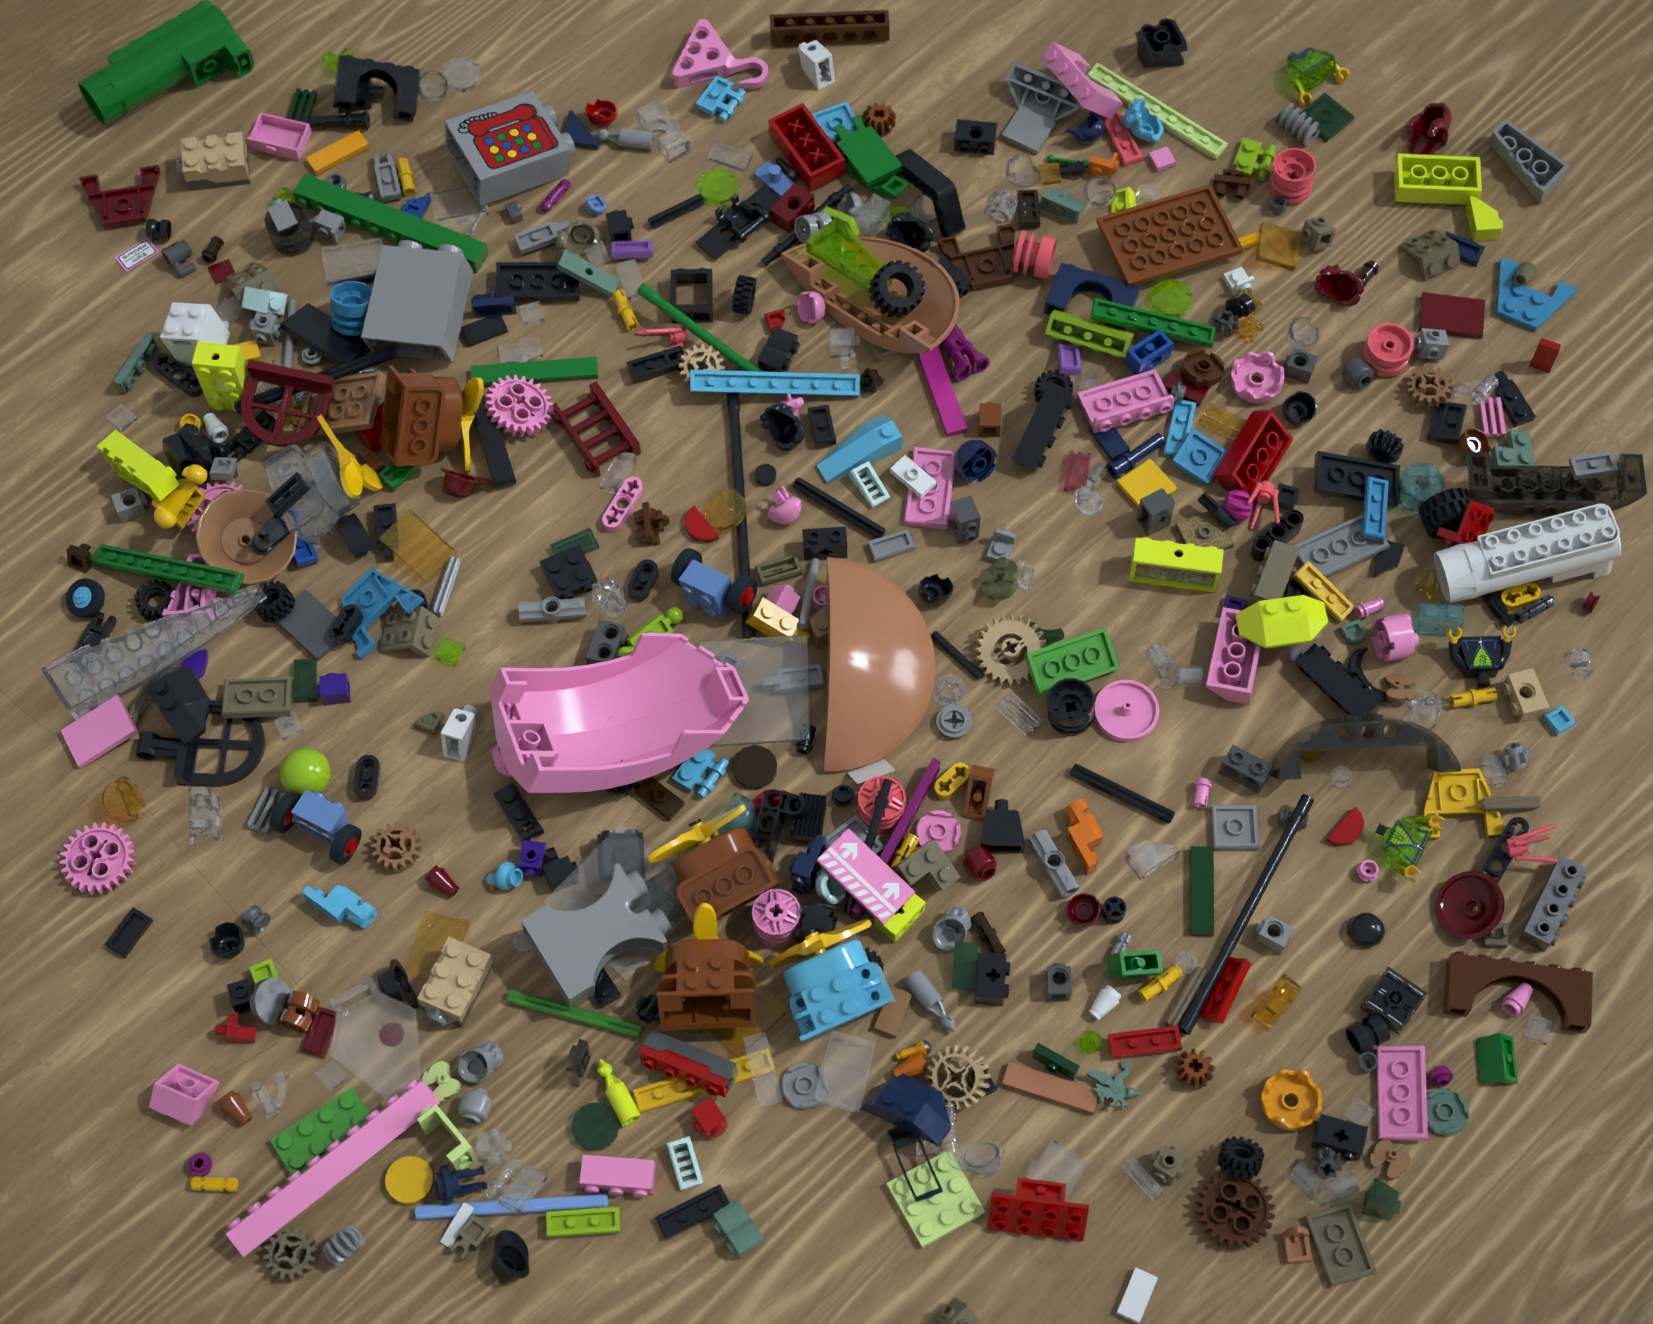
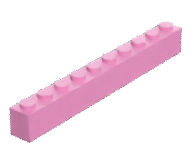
[225,1079,440,1257]

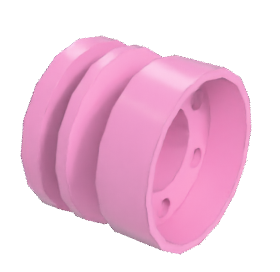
[752,889,801,948]

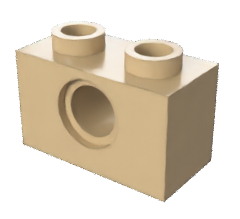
[1503,668,1549,723]

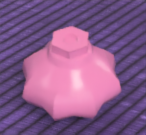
[778,394,804,416]

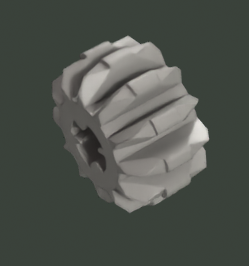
[323,1225,365,1267]

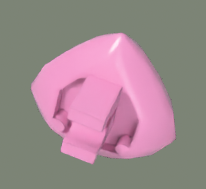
[767,485,802,525]

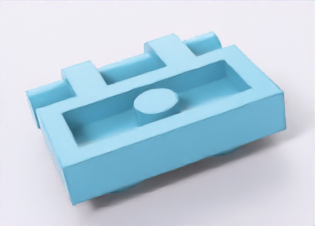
[696,75,746,122]
[672,749,729,798]

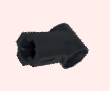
[135,731,180,760]

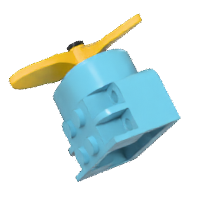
[769,919,895,1041]

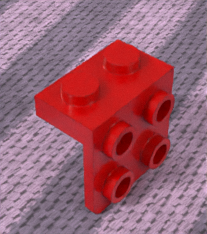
[1436,500,1494,546]

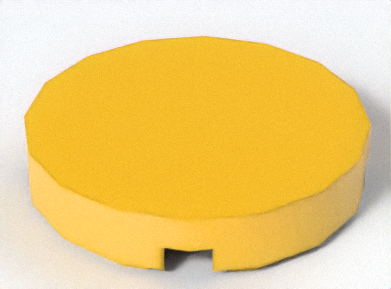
[385,1156,434,1205]

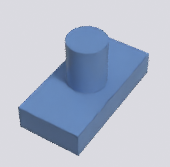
[754,161,794,197]

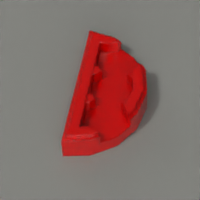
[685,506,719,543]
[1327,807,1364,845]

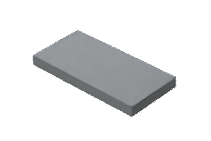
[1293,514,1390,578]

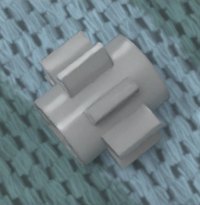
[1500,742,1530,770]

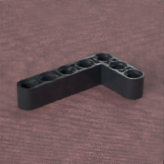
[895,149,965,238]

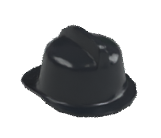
[378,959,419,1009]
[491,1230,530,1285]

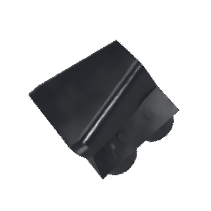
[1135,18,1188,68]
[162,423,212,480]

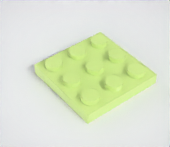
[886,1149,985,1248]

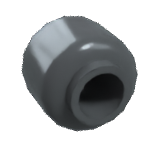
[1342,358,1374,389]

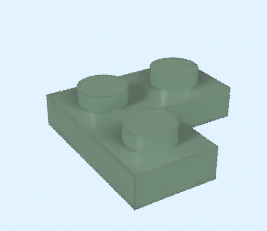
[1490,430,1536,474]

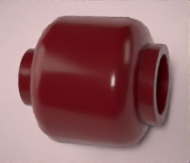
[963,847,997,881]

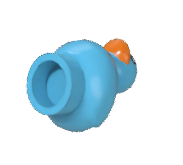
[486,861,523,891]

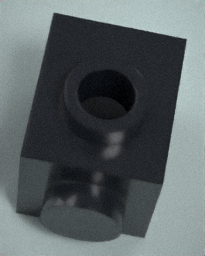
[606,210,634,242]

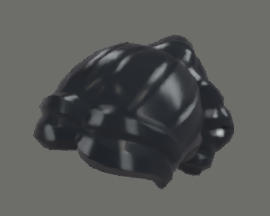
[886,212,933,253]
[760,403,804,451]

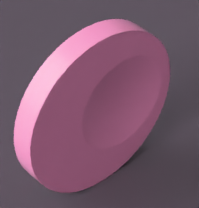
[1094,680,1159,742]

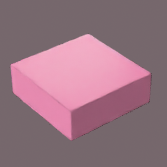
[1148,146,1176,172]

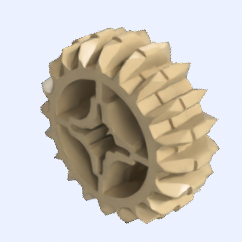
[926,1044,991,1110]

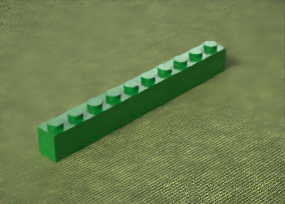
[293,174,488,273]

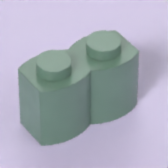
[712,1198,765,1258]

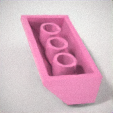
[1206,607,1262,705]

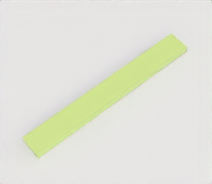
[1086,62,1228,161]

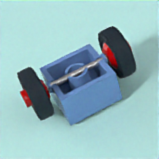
[671,548,758,619]
[269,790,362,865]

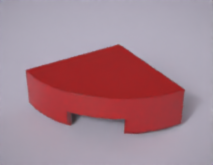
[764,309,785,333]

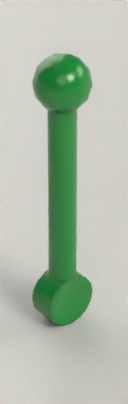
[1047,155,1089,168]

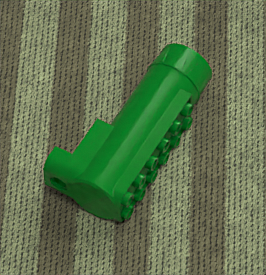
[78,0,254,126]

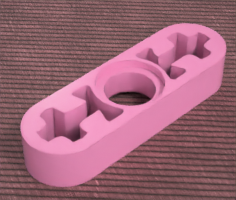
[602,477,643,532]

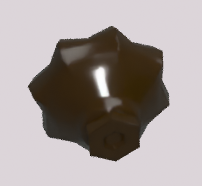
[860,368,883,394]

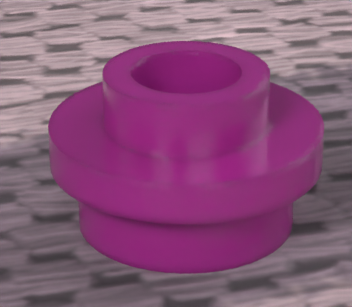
[1429,1066,1453,1087]
[188,1153,213,1177]

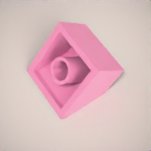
[149,1063,220,1126]

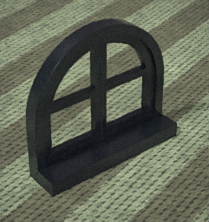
[173,700,266,787]

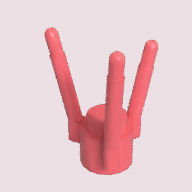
[636,326,688,350]
[1247,481,1280,530]
[1506,824,1557,863]

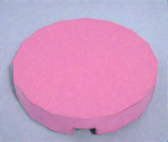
[916,810,961,854]

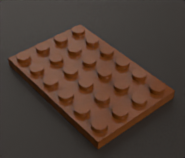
[1096,184,1243,287]

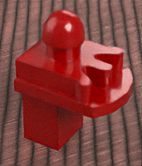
[214,1011,256,1043]

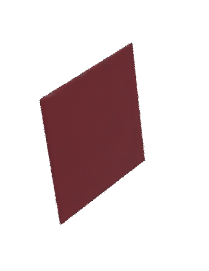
[208,259,235,284]

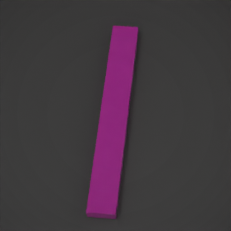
[851,758,941,921]

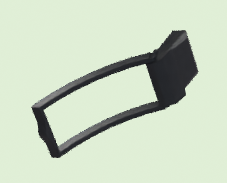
[887,1127,943,1202]

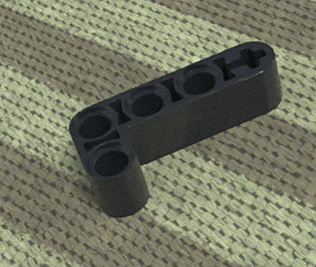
[752,789,810,865]

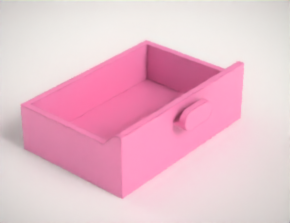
[247,112,312,161]

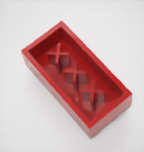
[768,103,845,191]

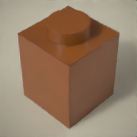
[978,402,1001,437]

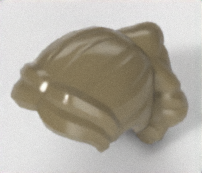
[556,219,601,257]

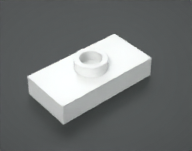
[890,455,936,498]

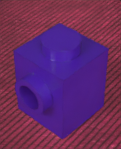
[316,673,351,706]
[518,840,547,878]

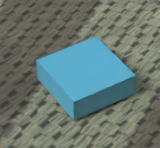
[1543,705,1576,736]

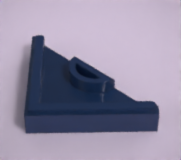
[564,110,599,150]

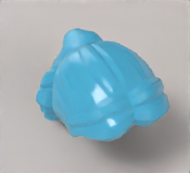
[1122,98,1164,143]

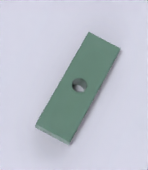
[556,250,620,297]
[113,333,158,395]

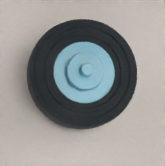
[66,578,105,618]

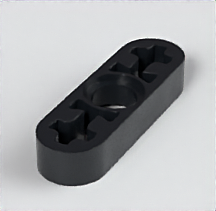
[154,353,203,397]

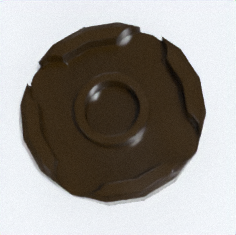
[732,745,777,789]

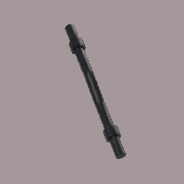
[761,184,852,266]
[844,779,892,914]

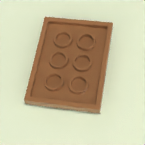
[296,371,386,436]

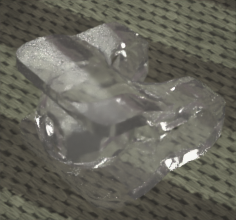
[189,786,222,844]

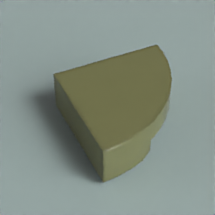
[414,712,445,735]

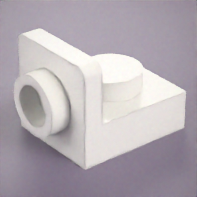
[1223,266,1255,296]

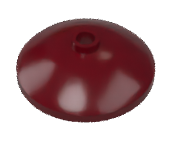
[1435,871,1505,940]

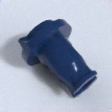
[434,1165,487,1205]

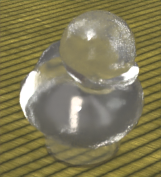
[1075,486,1104,516]

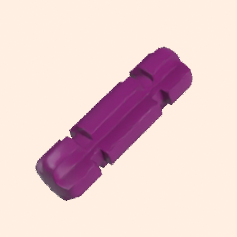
[540,178,571,213]

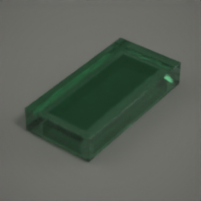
[550,528,599,555]
[294,658,317,703]
[952,941,979,990]

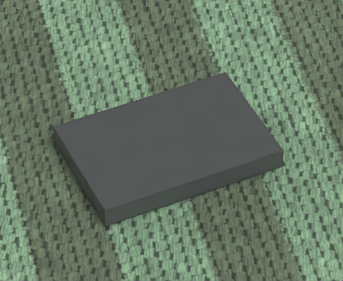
[274,589,344,661]

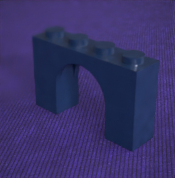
[1044,263,1140,331]

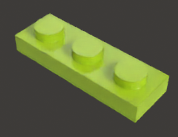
[546,1207,621,1238]

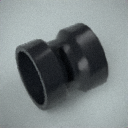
[146,219,172,240]

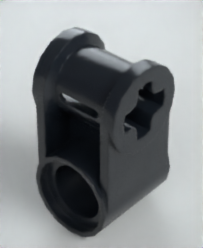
[251,515,293,555]

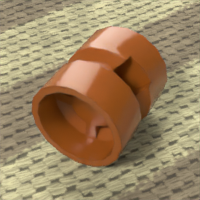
[279,990,320,1034]

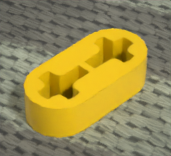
[1499,582,1541,611]
[934,763,971,800]

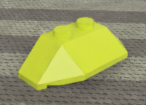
[1235,595,1328,648]

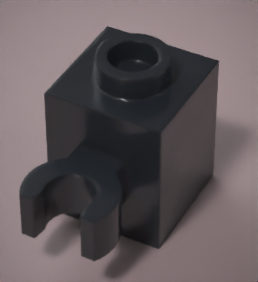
[542,847,580,893]

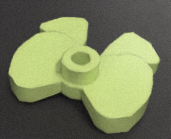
[422,1061,461,1102]

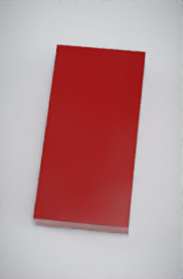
[1529,338,1561,373]

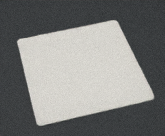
[847,759,895,784]

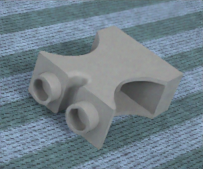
[521,863,673,1009]

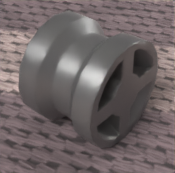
[241,905,271,934]

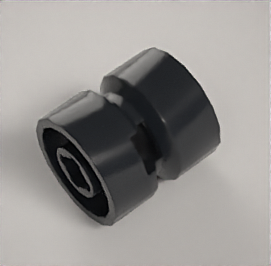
[1345,1013,1390,1055]

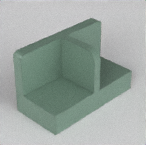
[1040,187,1087,224]

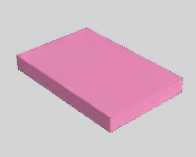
[61,695,138,768]

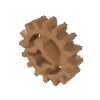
[1406,366,1454,408]
[371,822,422,872]

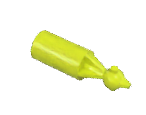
[597,1059,641,1127]

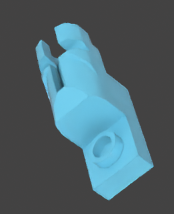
[302,885,378,928]

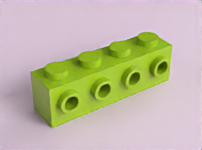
[1045,310,1135,358]

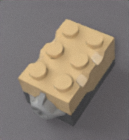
[176,132,250,191]
[417,936,493,1028]

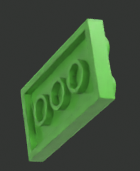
[1024,627,1120,697]
[270,1087,369,1174]

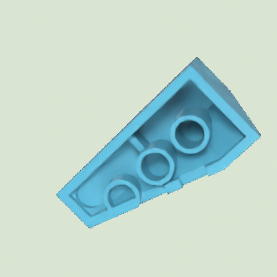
[817,415,902,484]

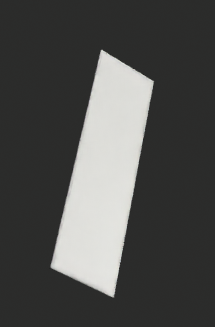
[440,1202,474,1248]

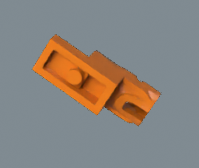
[1065,798,1103,875]

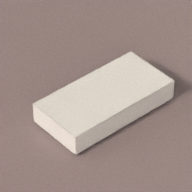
[1116,1267,1158,1324]

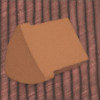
[1280,1226,1312,1264]

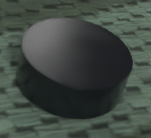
[755,464,776,486]

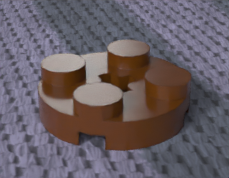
[1181,350,1224,388]

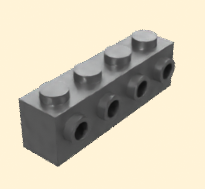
[1519,855,1586,952]

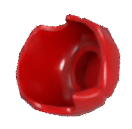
[585,99,618,127]

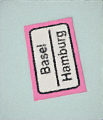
[114,238,159,272]

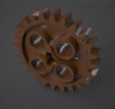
[1195,1171,1275,1250]

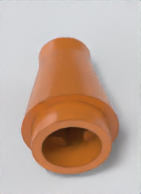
[892,1052,928,1078]

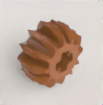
[862,102,896,137]
[1174,1048,1215,1090]

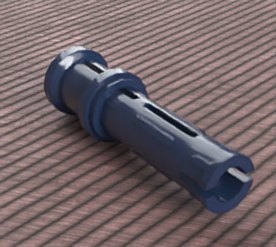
[1106,433,1165,480]

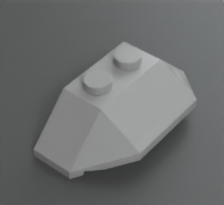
[1006,61,1081,122]

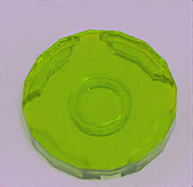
[698,168,739,206]
[1151,279,1192,317]

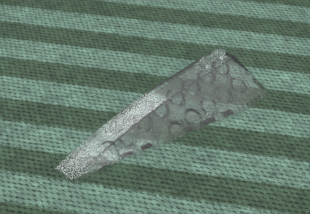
[41,583,267,720]

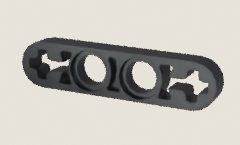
[1480,817,1529,884]

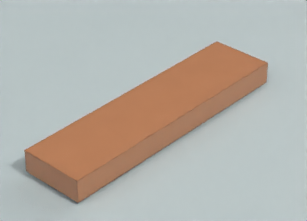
[1002,1062,1098,1115]

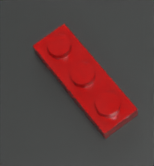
[1200,957,1251,1024]
[1107,1025,1182,1059]

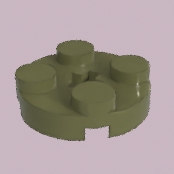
[979,557,1022,601]

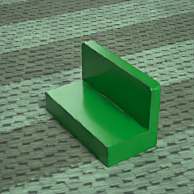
[1476,1033,1518,1085]

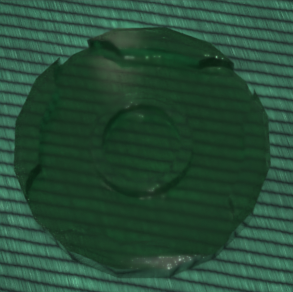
[571,1102,619,1151]

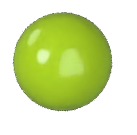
[279,748,331,798]

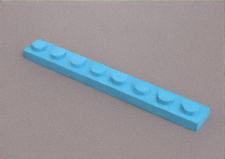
[690,370,860,396]

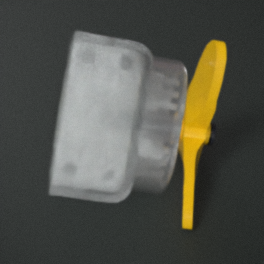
[262,414,384,549]

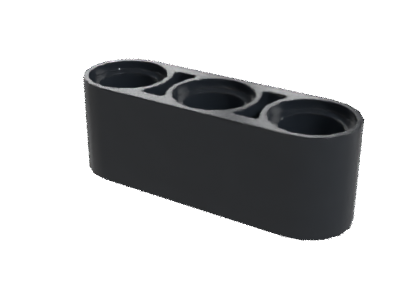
[1250,509,1304,562]

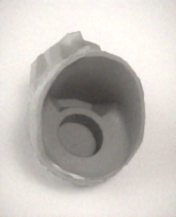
[932,907,972,951]
[458,1040,503,1084]

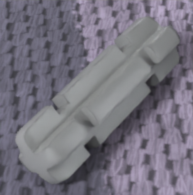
[1104,932,1132,974]

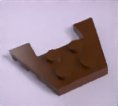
[937,223,1015,290]

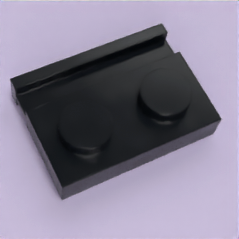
[1427,402,1467,445]

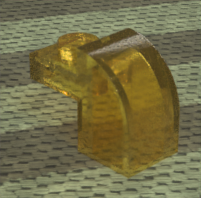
[1251,973,1303,1031]

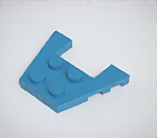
[1496,257,1578,332]
[341,568,424,659]

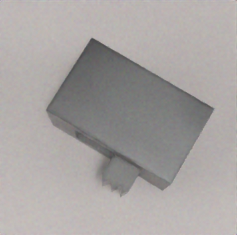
[505,201,523,225]

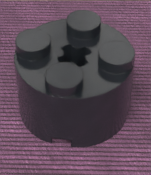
[794,900,839,951]

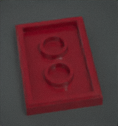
[1419,292,1485,339]

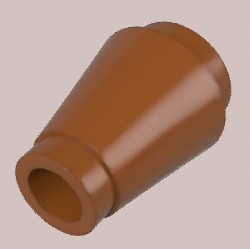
[218,1090,253,1127]

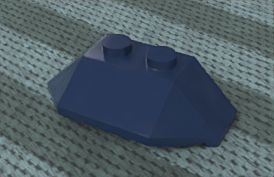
[860,1074,952,1147]

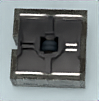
[1360,966,1428,1035]

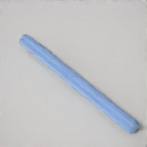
[415,1194,608,1220]

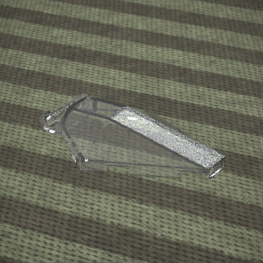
[328,975,422,1100]

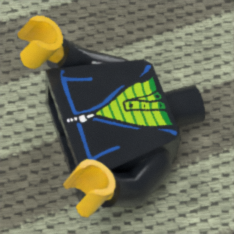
[1445,625,1517,688]

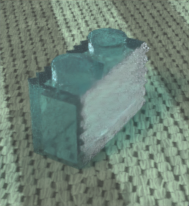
[1414,602,1464,635]

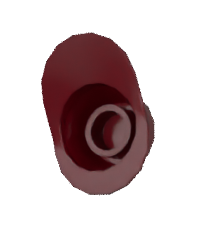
[441,468,491,498]

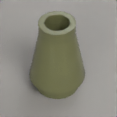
[1514,262,1537,286]

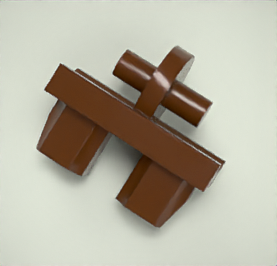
[1213,164,1251,199]
[633,502,670,546]

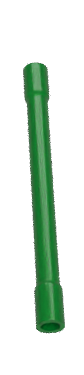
[636,283,761,372]

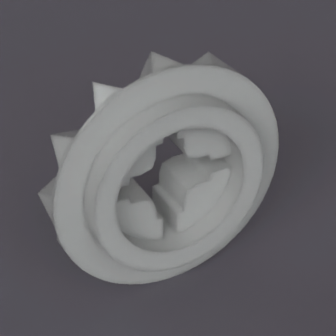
[936,704,972,739]

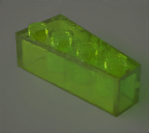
[806,216,893,291]

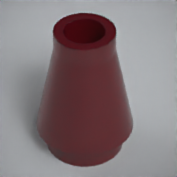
[425,865,460,898]

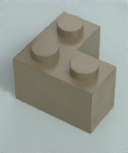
[891,839,960,892]

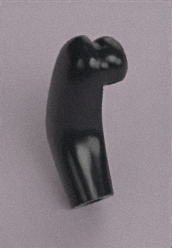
[201,435,230,458]

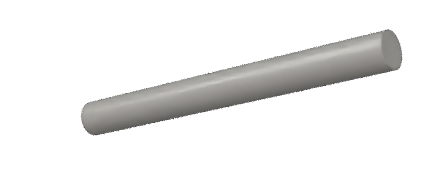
[283,299,297,368]
[799,558,820,630]

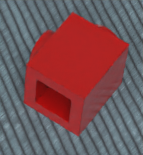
[691,1097,728,1140]

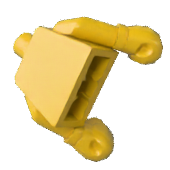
[151,464,208,529]

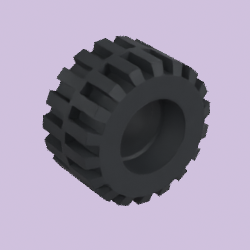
[869,260,926,317]
[1418,488,1474,539]

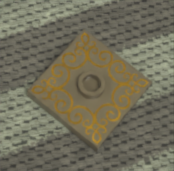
[1175,511,1234,551]

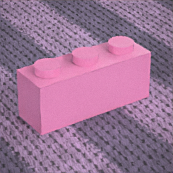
[579,1155,656,1198]

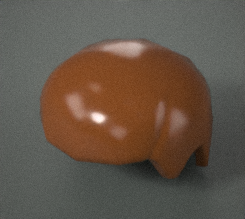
[1459,428,1491,460]

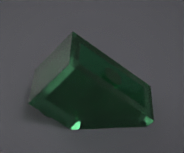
[1361,1178,1401,1221]

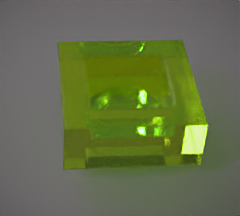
[435,637,466,667]

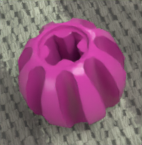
[1223,490,1253,522]

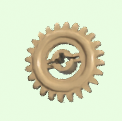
[974,614,1046,686]

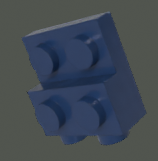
[789,834,827,895]

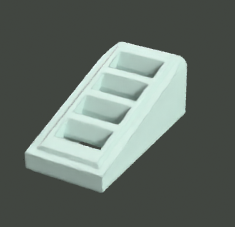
[848,461,890,508]
[666,1136,703,1190]

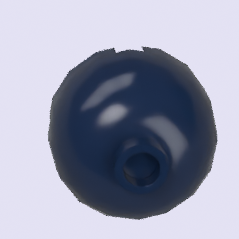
[954,440,997,483]

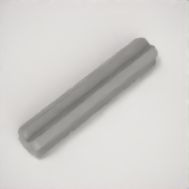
[431,556,461,616]

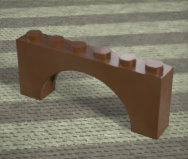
[1444,951,1593,1033]

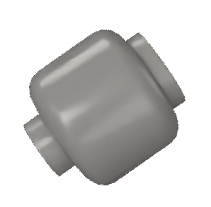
[458,1088,492,1126]

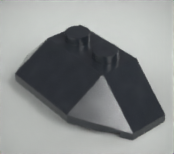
[147,667,210,745]

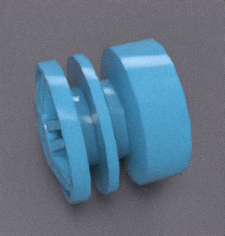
[330,281,372,336]

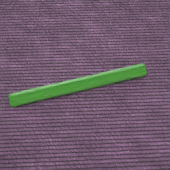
[507,990,642,1038]

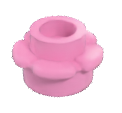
[1357,860,1380,882]

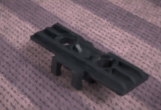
[696,184,781,260]

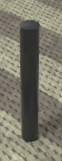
[931,631,984,680]

